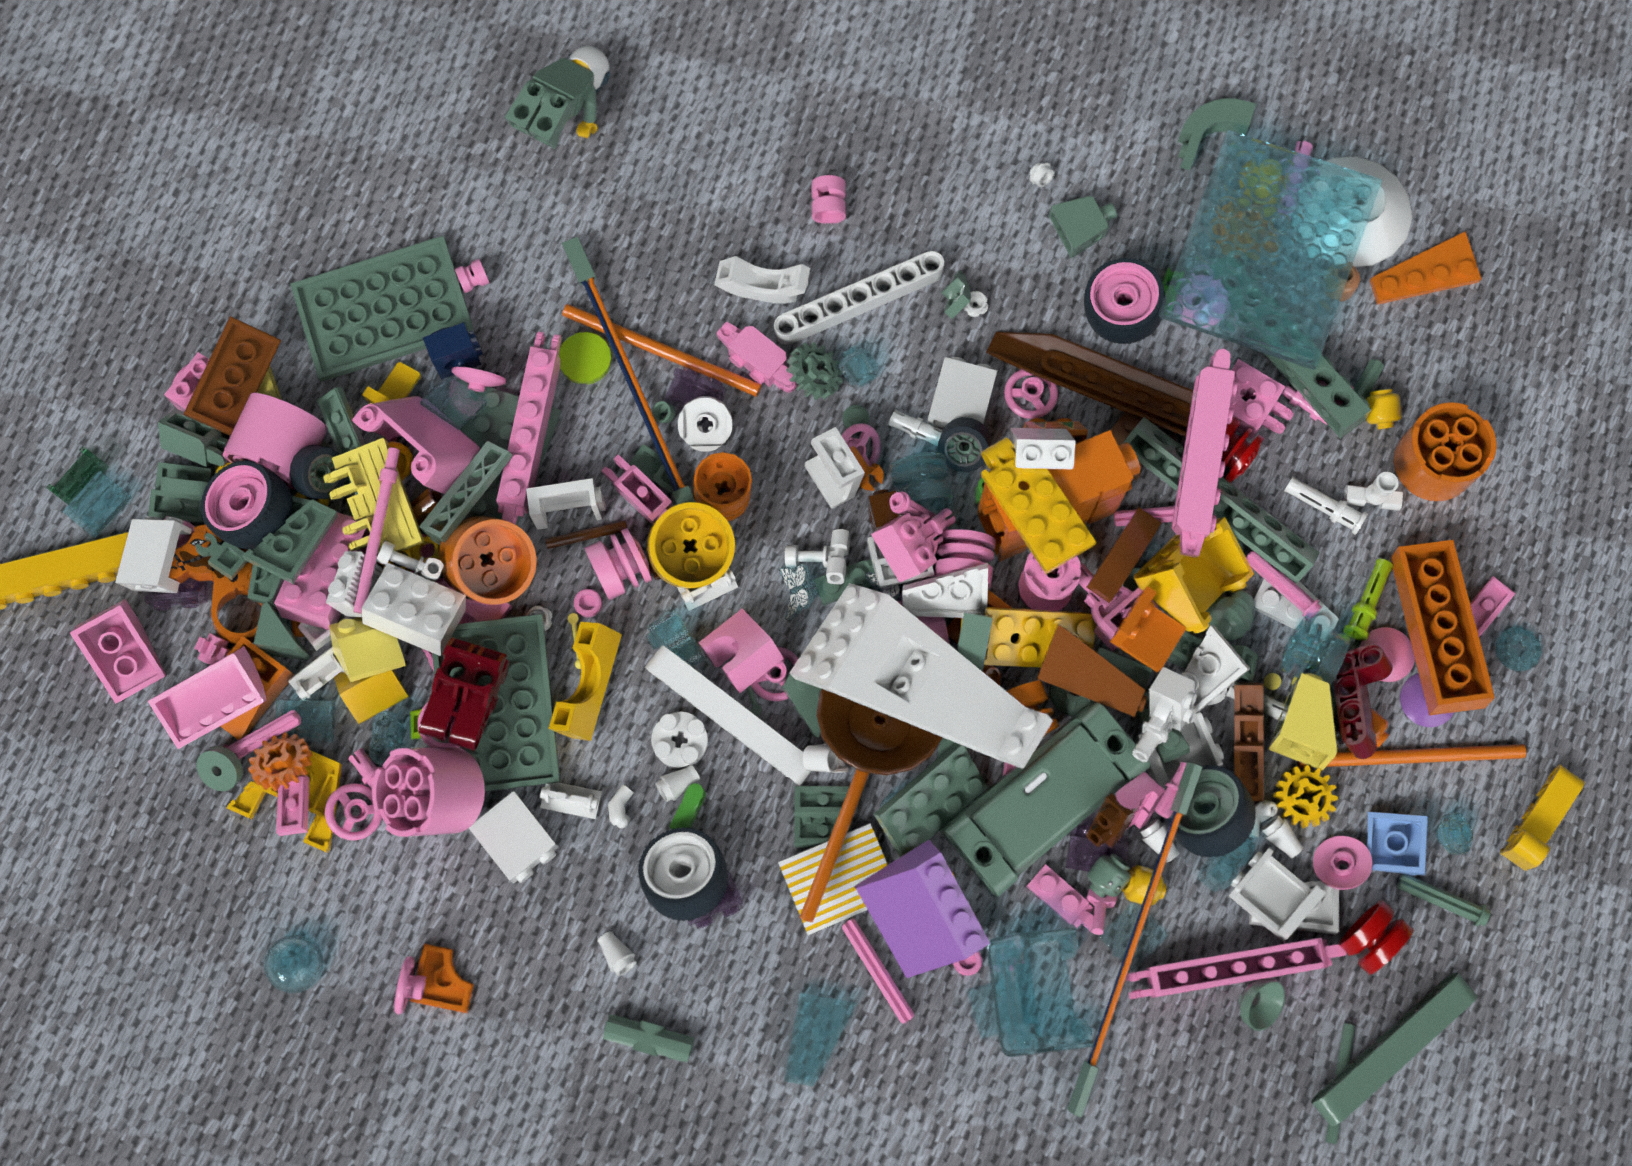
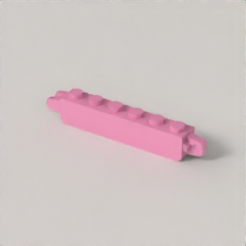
[496,332,561,525]
[1171,348,1238,557]
[1126,938,1346,999]

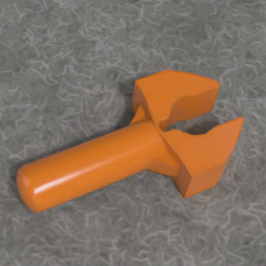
[849,446,884,491]

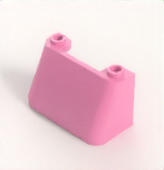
[352,396,481,494]

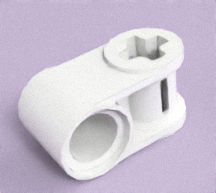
[802,743,848,773]

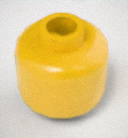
[1366,389,1402,430]
[1122,865,1166,907]

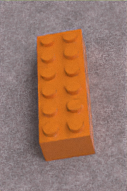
[1390,540,1495,716]

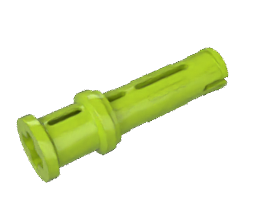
[1343,559,1393,641]

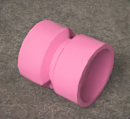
[811,175,846,223]

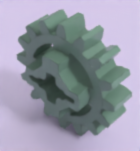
[786,342,843,400]

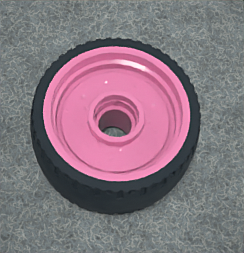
[1084,258,1166,344]
[200,460,293,550]

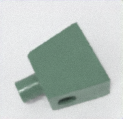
[1049,196,1117,258]

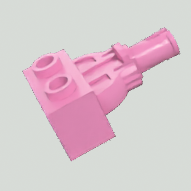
[871,508,956,582]
[1079,563,1159,652]

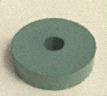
[196,746,243,791]

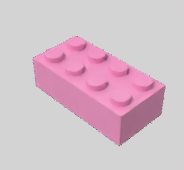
[274,513,370,630]

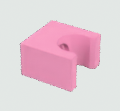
[699,608,784,693]

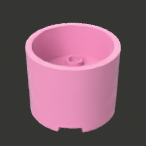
[223,393,328,490]
[372,747,485,837]

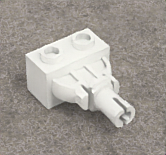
[1132,667,1197,762]

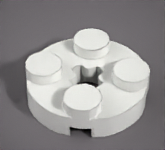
[678,396,733,452]
[651,712,708,769]

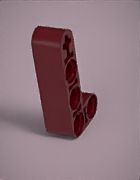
[1331,644,1393,759]

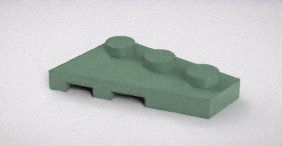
[242,500,338,584]

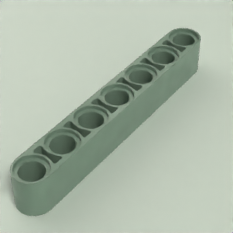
[1311,972,1478,1127]

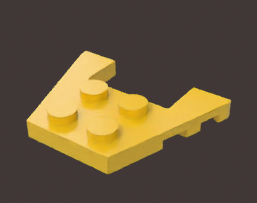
[227,750,342,853]

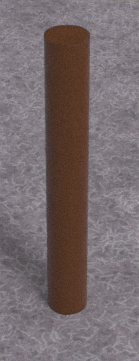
[545,520,627,549]

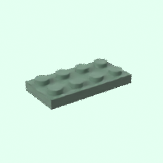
[874,743,988,857]

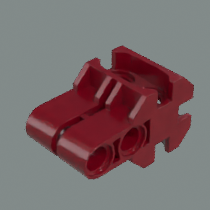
[419,637,509,751]

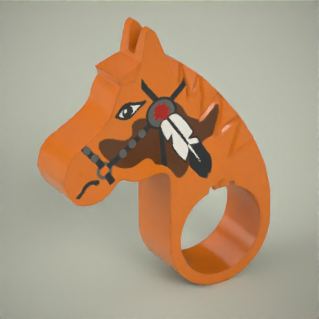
[168,525,263,645]

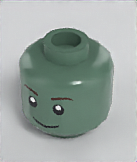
[1087,853,1131,898]

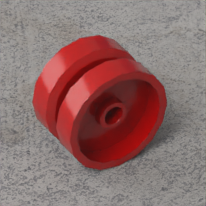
[1338,900,1414,975]

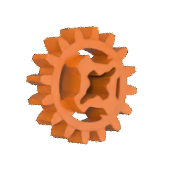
[248,733,313,791]

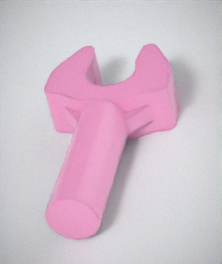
[1086,889,1117,935]

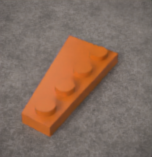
[1370,231,1481,305]

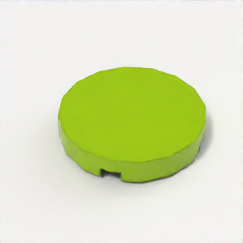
[559,332,612,385]

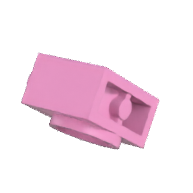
[164,352,209,412]

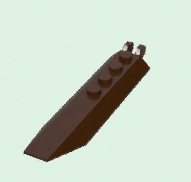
[986,332,1193,437]

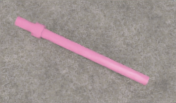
[353,448,400,614]

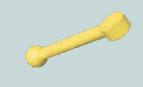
[568,613,581,669]

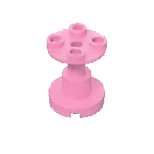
[1018,553,1081,611]

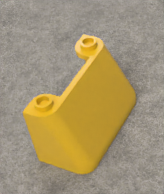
[1134,517,1254,633]

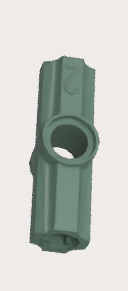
[603,1014,695,1063]

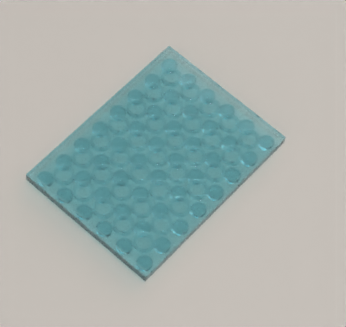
[1158,130,1382,370]

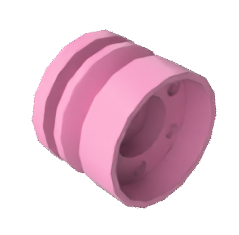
[584,528,652,601]
[933,529,996,589]

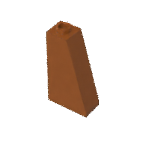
[1037,624,1148,717]

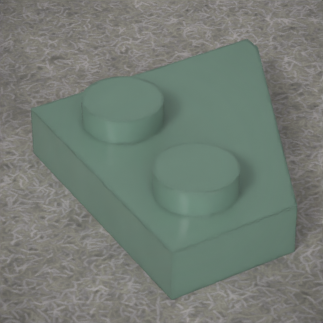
[781,663,821,738]

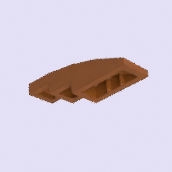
[1086,507,1161,603]
[1234,683,1264,801]

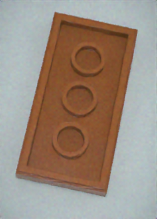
[183,316,281,436]

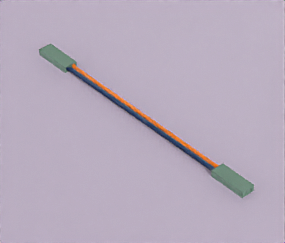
[562,237,696,505]
[1067,762,1202,1117]

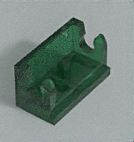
[46,446,109,508]

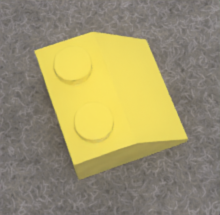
[329,617,405,682]

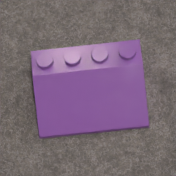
[854,840,990,978]

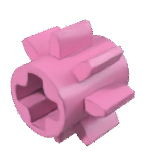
[194,633,231,665]

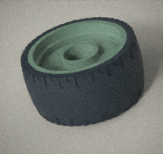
[1165,765,1256,858]

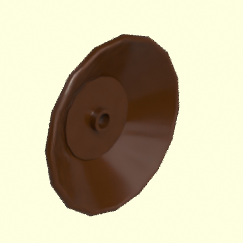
[816,689,943,776]

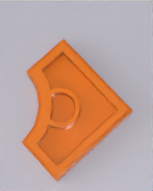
[410,944,474,1013]

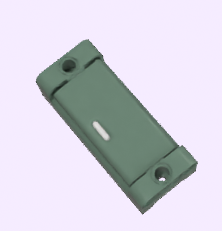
[939,702,1151,897]

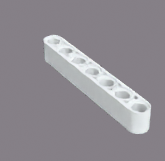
[774,251,944,345]
[645,645,811,786]

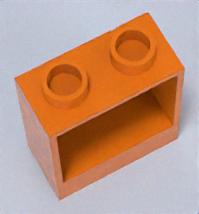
[977,430,1140,562]

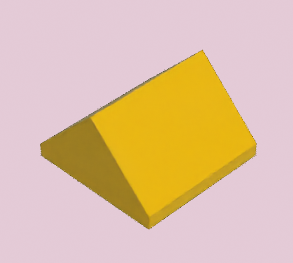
[334,669,409,724]

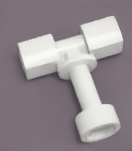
[1344,472,1403,511]
[785,529,850,584]
[376,540,444,582]

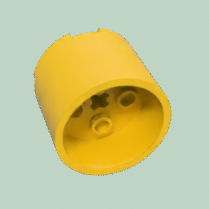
[647,502,735,588]

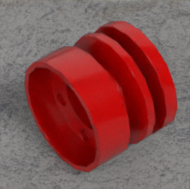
[1221,416,1264,483]

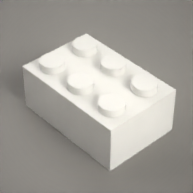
[361,563,466,656]

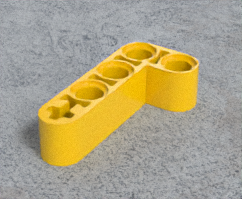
[1500,764,1585,871]

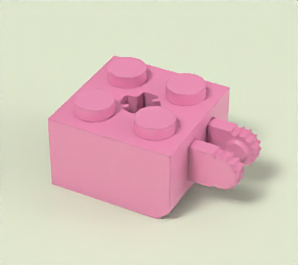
[1230,359,1294,439]

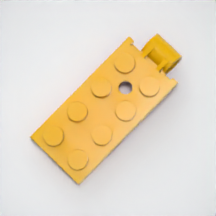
[981,437,1096,574]
[959,607,1096,667]

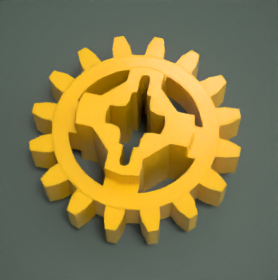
[1273,765,1338,828]

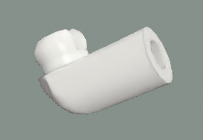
[608,785,634,828]
[1249,800,1278,838]

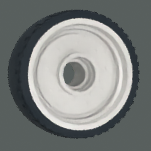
[638,827,728,921]

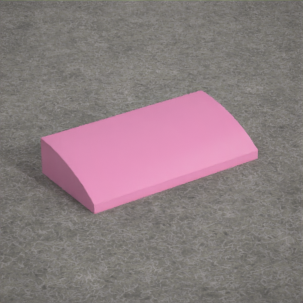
[148,647,267,749]

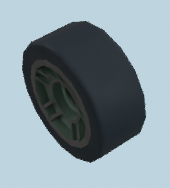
[938,417,991,472]
[290,445,345,499]

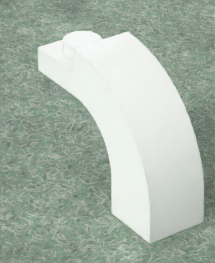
[714,256,810,304]

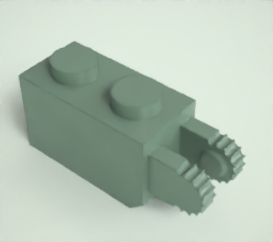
[158,408,229,467]

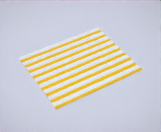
[778,823,888,935]

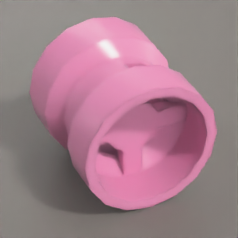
[455,259,489,293]

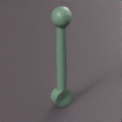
[746,685,762,716]

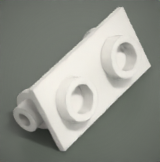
[677,568,738,611]
[287,647,344,700]
[540,783,602,819]

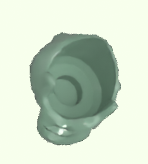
[1205,590,1254,642]

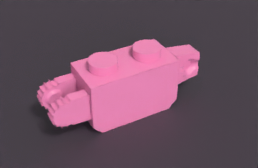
[717,322,796,393]
[601,455,673,526]

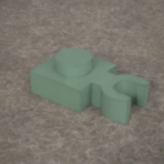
[195,533,248,580]

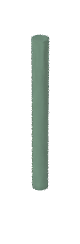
[1325,1023,1355,1144]

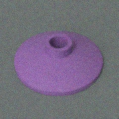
[1400,673,1454,727]

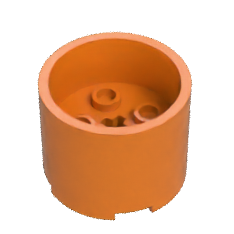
[1394,402,1497,501]
[438,516,537,605]

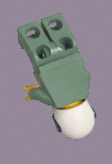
[504,46,610,149]

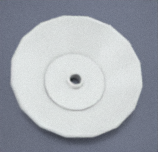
[1293,157,1412,267]

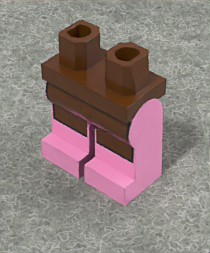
[1086,772,1165,848]

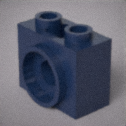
[422,322,483,380]

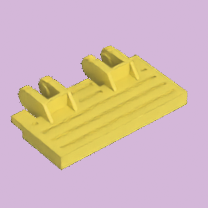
[323,438,424,556]

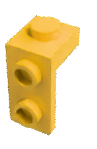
[362,362,421,404]

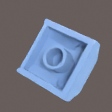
[1367,812,1428,876]

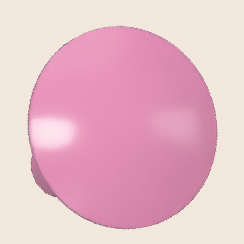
[1359,627,1415,682]

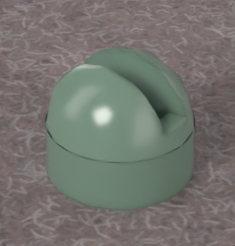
[652,401,676,424]

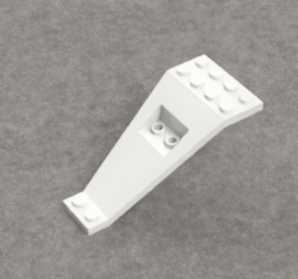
[790,583,1053,769]

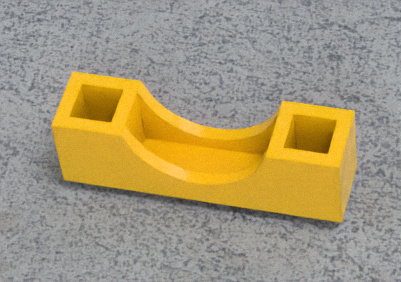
[548,622,622,741]

